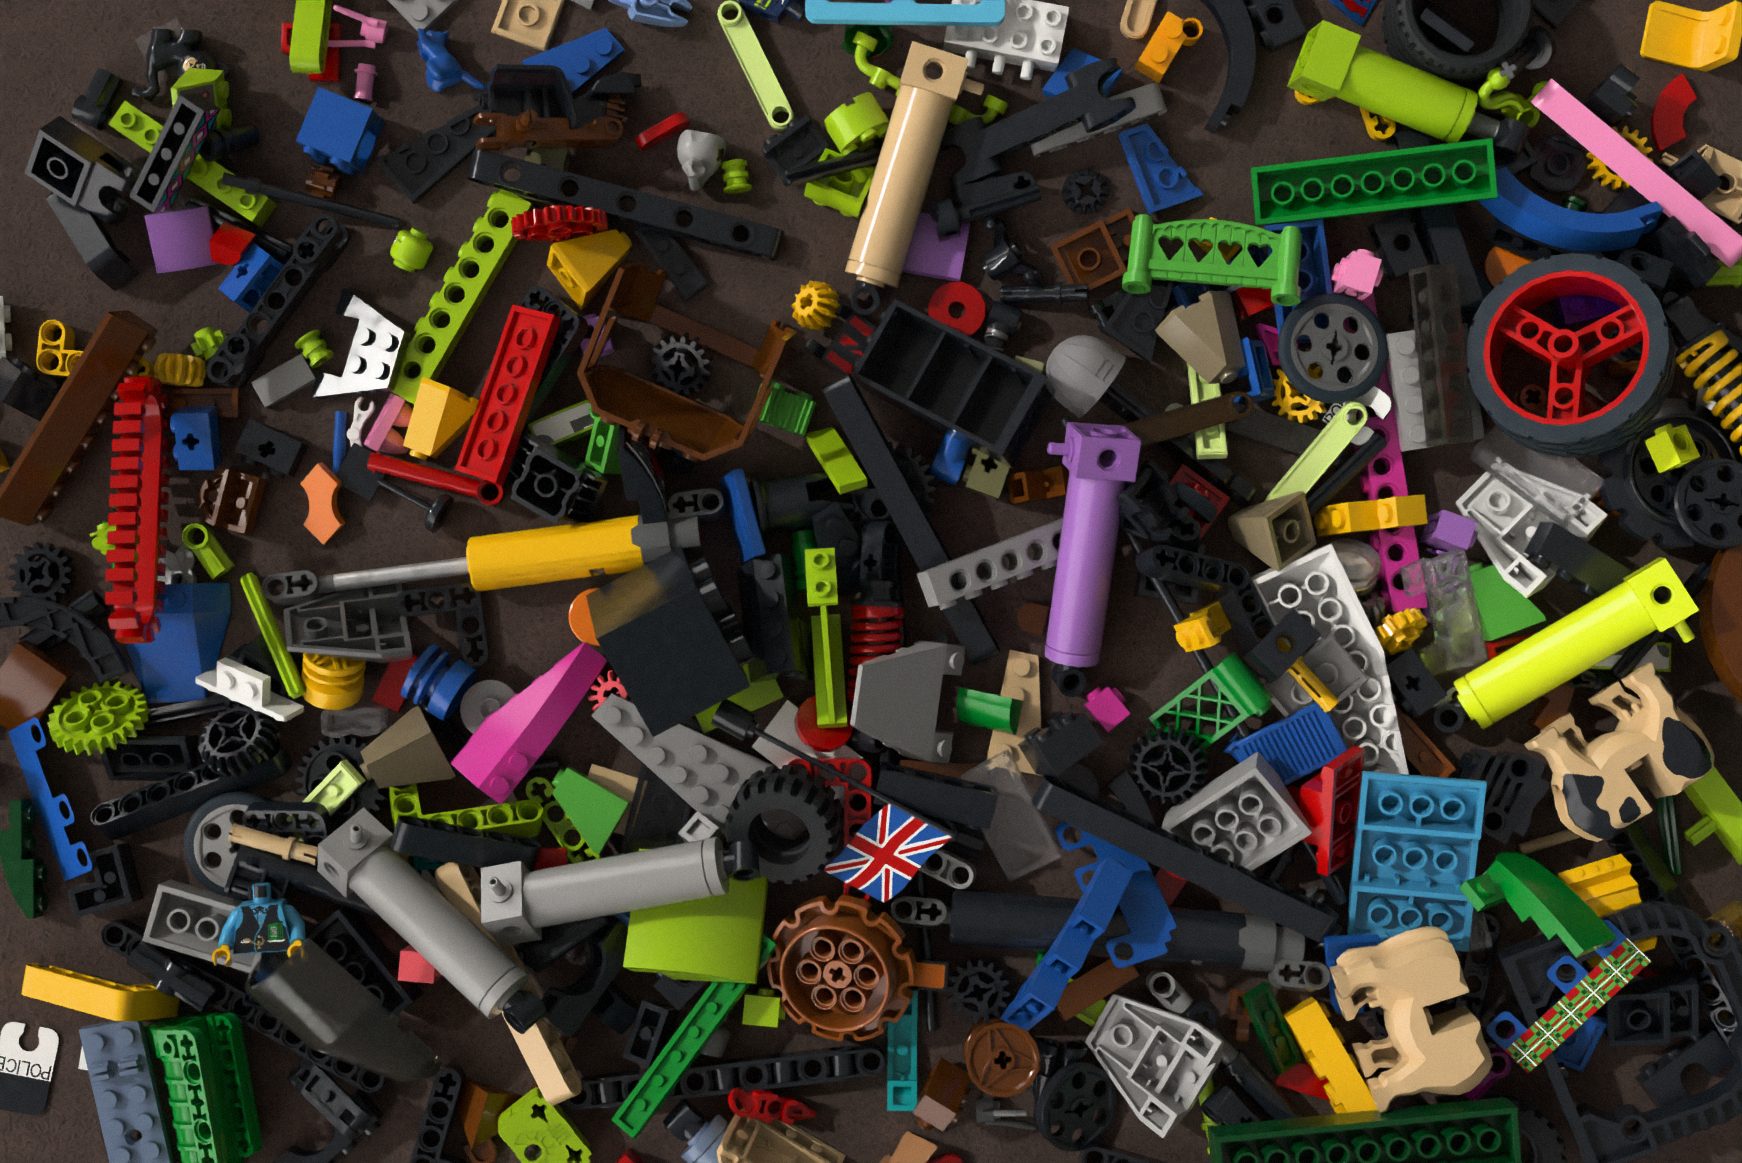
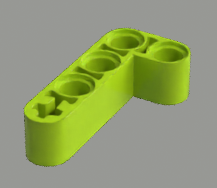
[289,0,333,74]

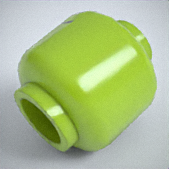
[390,227,433,273]

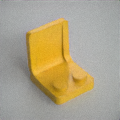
[1640,0,1742,72]

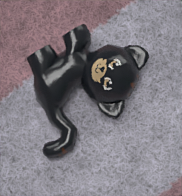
[131,29,229,101]

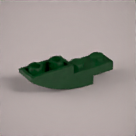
[0,799,48,919]

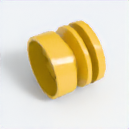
[301,653,366,710]

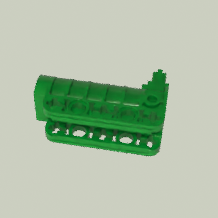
[143,1012,262,1163]

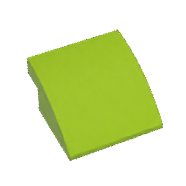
[623,849,769,984]

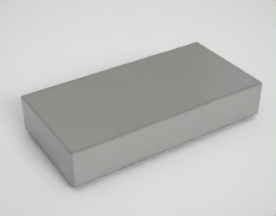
[251,354,316,408]

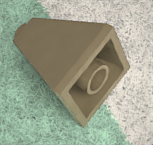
[1228,491,1317,571]

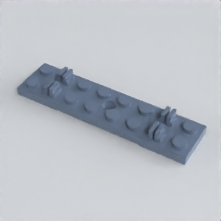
[79,1020,174,1163]

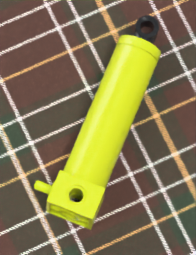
[1434,557,1699,733]

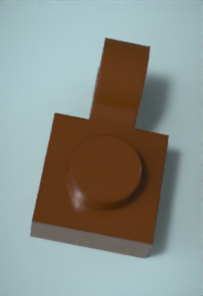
[1227,989,1252,1043]

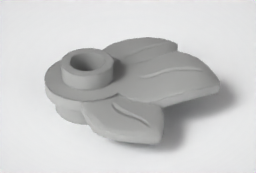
[157,544,197,585]

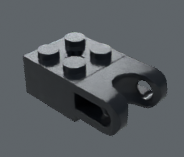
[24,116,141,224]

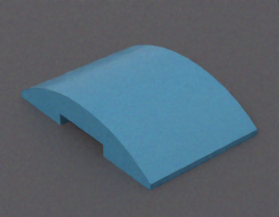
[1347,771,1487,952]

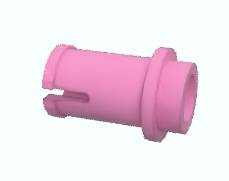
[353,63,378,102]

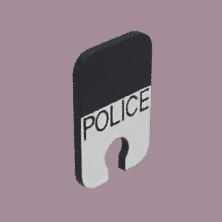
[1299,356,1393,445]
[0,1021,60,1116]

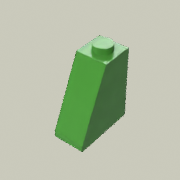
[1460,562,1546,641]
[552,766,632,855]

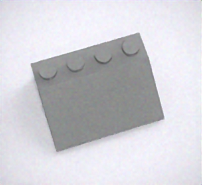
[1386,323,1485,452]
[1162,751,1312,871]

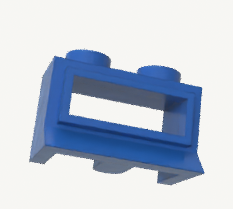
[1234,337,1275,404]

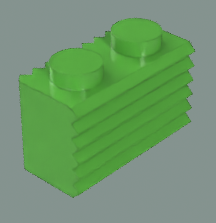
[756,383,817,438]

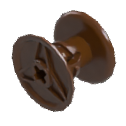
[963,1014,1040,1098]

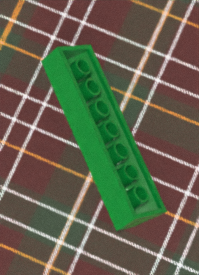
[1251,138,1498,226]

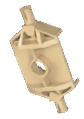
[1659,144,1742,226]

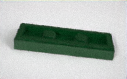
[1241,982,1302,1075]

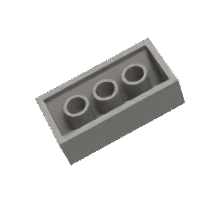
[142,879,268,975]

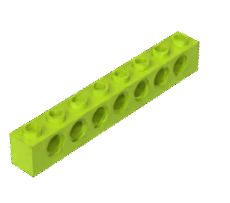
[391,189,535,404]

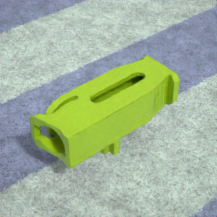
[1683,765,1742,865]

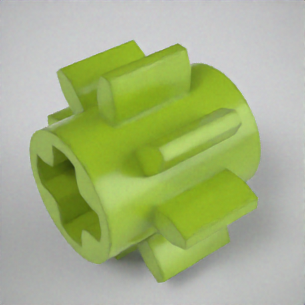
[190,326,227,362]

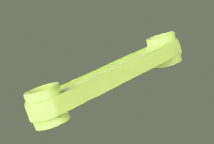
[717,0,794,132]
[1264,401,1368,502]

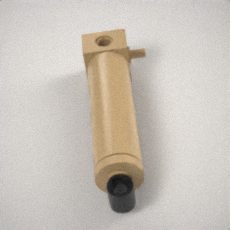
[845,41,984,316]

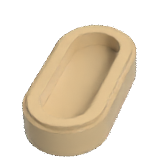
[1120,0,1157,40]

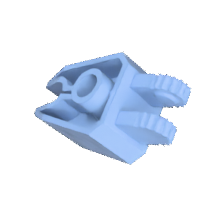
[608,0,692,27]

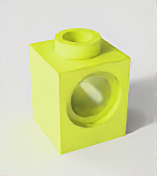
[1645,423,1700,474]

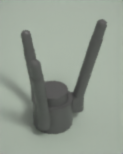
[976,1083,1037,1130]

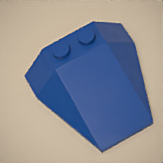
[125,583,232,704]

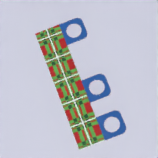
[1486,920,1651,1074]

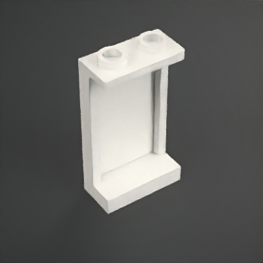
[752,700,871,809]

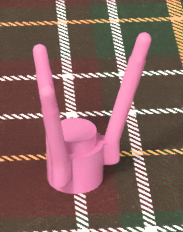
[328,4,388,49]

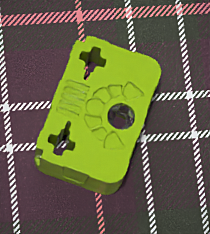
[498,1087,592,1163]

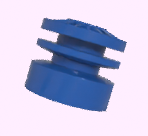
[400,643,477,722]

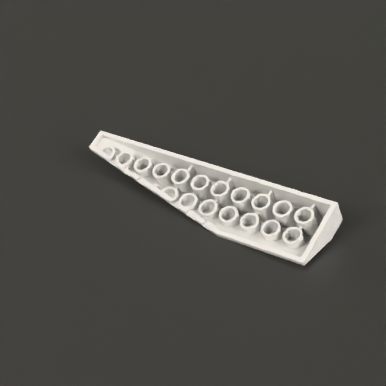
[1251,544,1409,775]

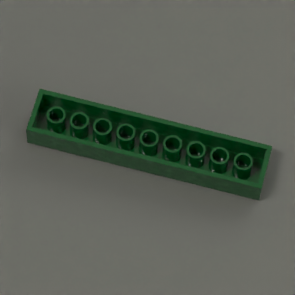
[1208,1097,1521,1163]

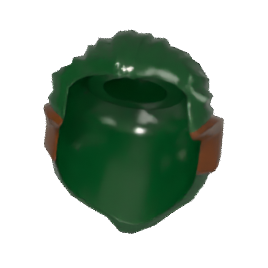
[842,24,895,60]

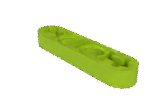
[526,776,602,863]

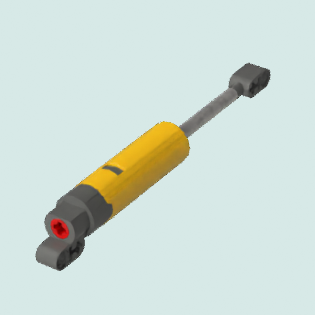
[262,488,726,606]

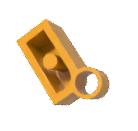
[1135,11,1203,83]

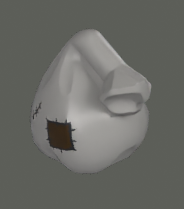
[677,130,726,191]

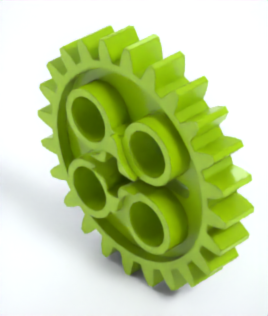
[47,681,149,755]

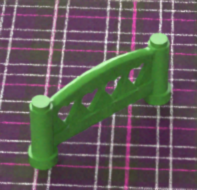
[1122,214,1302,306]

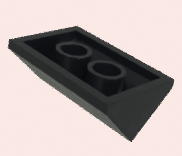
[100,735,198,780]

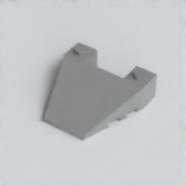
[850,640,965,763]

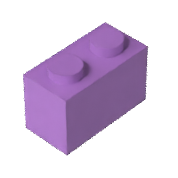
[1419,510,1478,555]

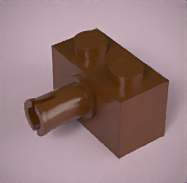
[912,1057,971,1131]

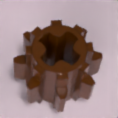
[305,164,343,201]

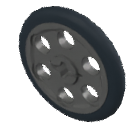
[1278,294,1388,404]

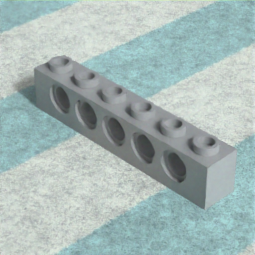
[917,518,1063,610]

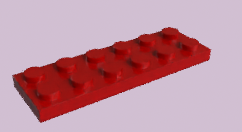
[455,305,562,486]

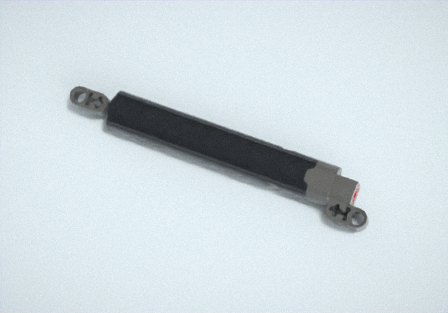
[889,888,1330,992]

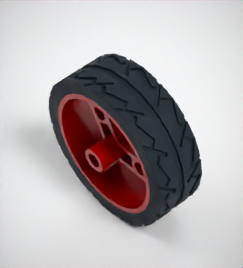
[1465,253,1676,458]

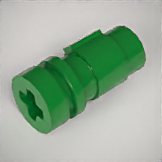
[791,530,818,592]

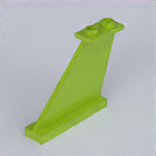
[805,548,848,729]

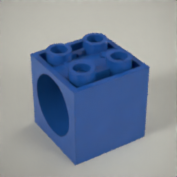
[296,87,385,176]

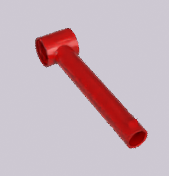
[367,452,505,506]

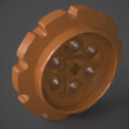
[767,895,917,1041]

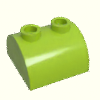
[804,148,875,218]

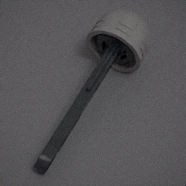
[1046,335,1256,507]

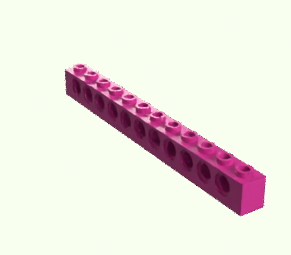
[1330,267,1428,613]

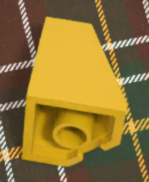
[403,377,479,461]

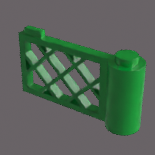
[1148,651,1273,761]

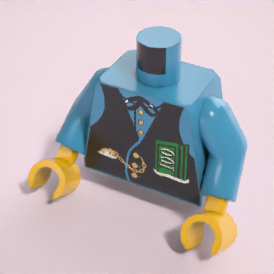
[212,883,310,967]

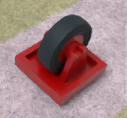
[1169,464,1230,539]

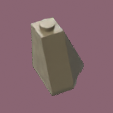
[1155,291,1245,384]
[360,705,455,788]

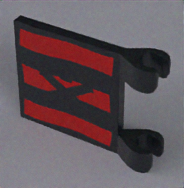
[805,300,878,384]

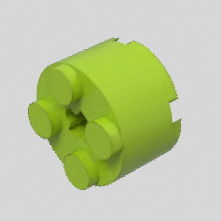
[824,92,890,156]

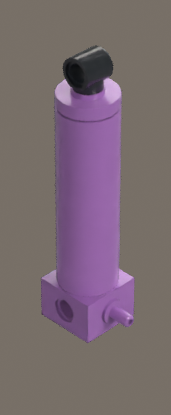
[1045,422,1141,697]

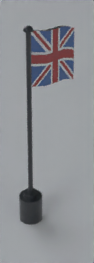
[711,699,959,903]

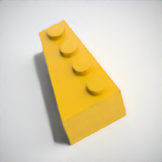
[1282,997,1377,1114]

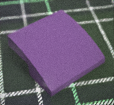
[145,205,220,274]
[903,213,970,282]

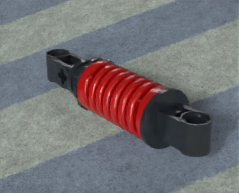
[846,521,905,754]

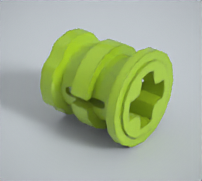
[721,159,752,194]
[295,329,334,368]

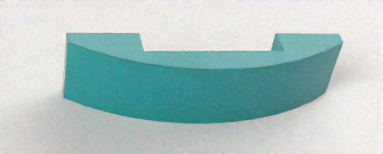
[887,990,918,1111]

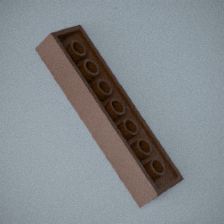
[0,310,158,526]

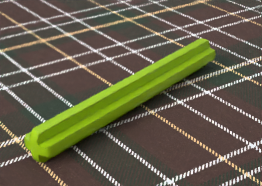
[240,573,306,699]

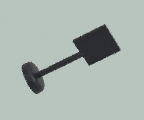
[335,443,454,533]

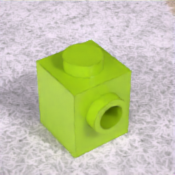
[742,987,786,1028]

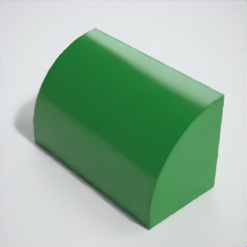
[957,687,1023,735]

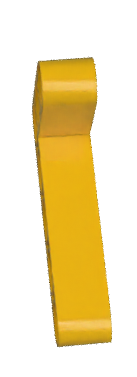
[21,963,181,1022]

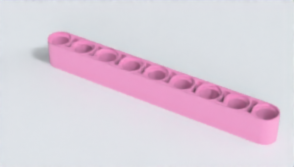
[1531,78,1742,268]

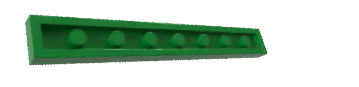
[611,933,778,1139]

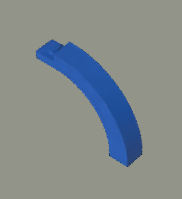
[1479,167,1663,252]

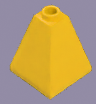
[547,229,632,311]

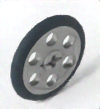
[184,791,294,900]

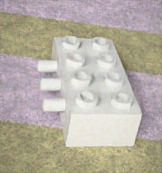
[943,0,1069,80]

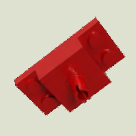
[1287,745,1365,876]

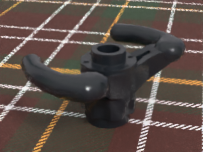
[981,215,1044,286]

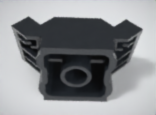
[505,432,608,523]

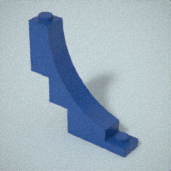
[1000,857,1134,1031]

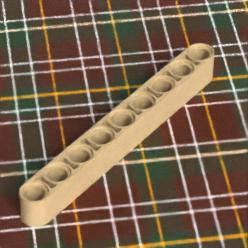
[435,862,582,1105]

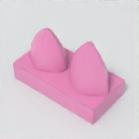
[363,393,413,454]

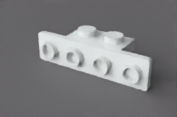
[195,657,304,722]

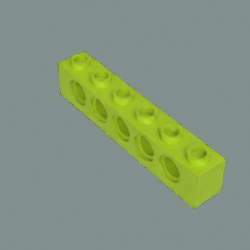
[108,101,277,228]

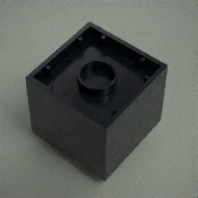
[586,546,756,737]

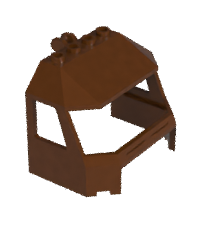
[577,261,798,462]

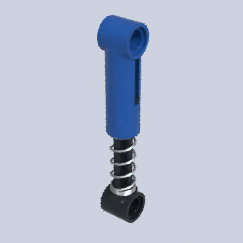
[929,300,1022,486]

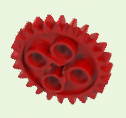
[511,205,608,243]

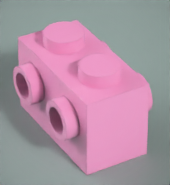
[1331,249,1383,302]

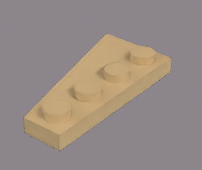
[985,650,1043,776]

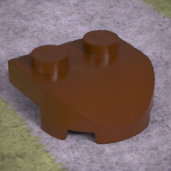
[198,469,267,536]

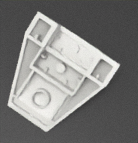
[1456,462,1608,598]

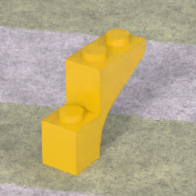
[1314,494,1428,537]
[1174,599,1232,652]

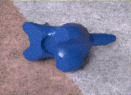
[417,28,485,92]

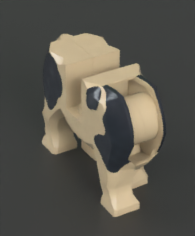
[1524,662,1715,842]

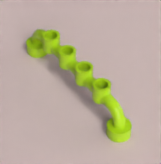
[853,31,1009,125]

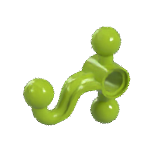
[1478,66,1548,139]

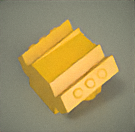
[1558,854,1657,968]

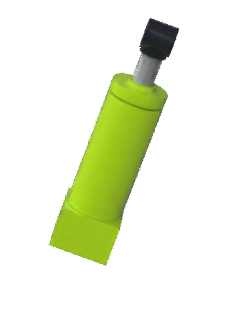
[1287,20,1531,157]

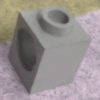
[678,811,726,844]

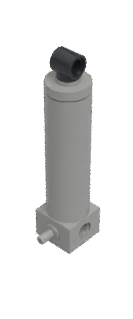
[317,807,547,1034]
[481,837,760,947]

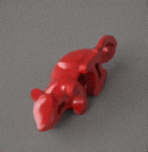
[728,1087,817,1125]

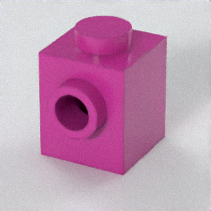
[1083,686,1131,732]

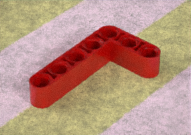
[788,757,873,901]

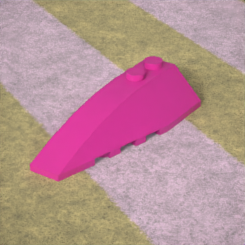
[450,642,607,805]

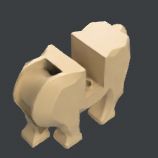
[1329,926,1493,1114]

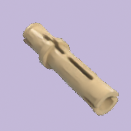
[228,823,318,865]

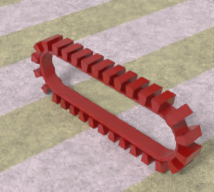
[105,376,171,644]

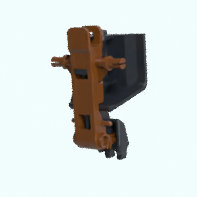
[473,64,642,151]

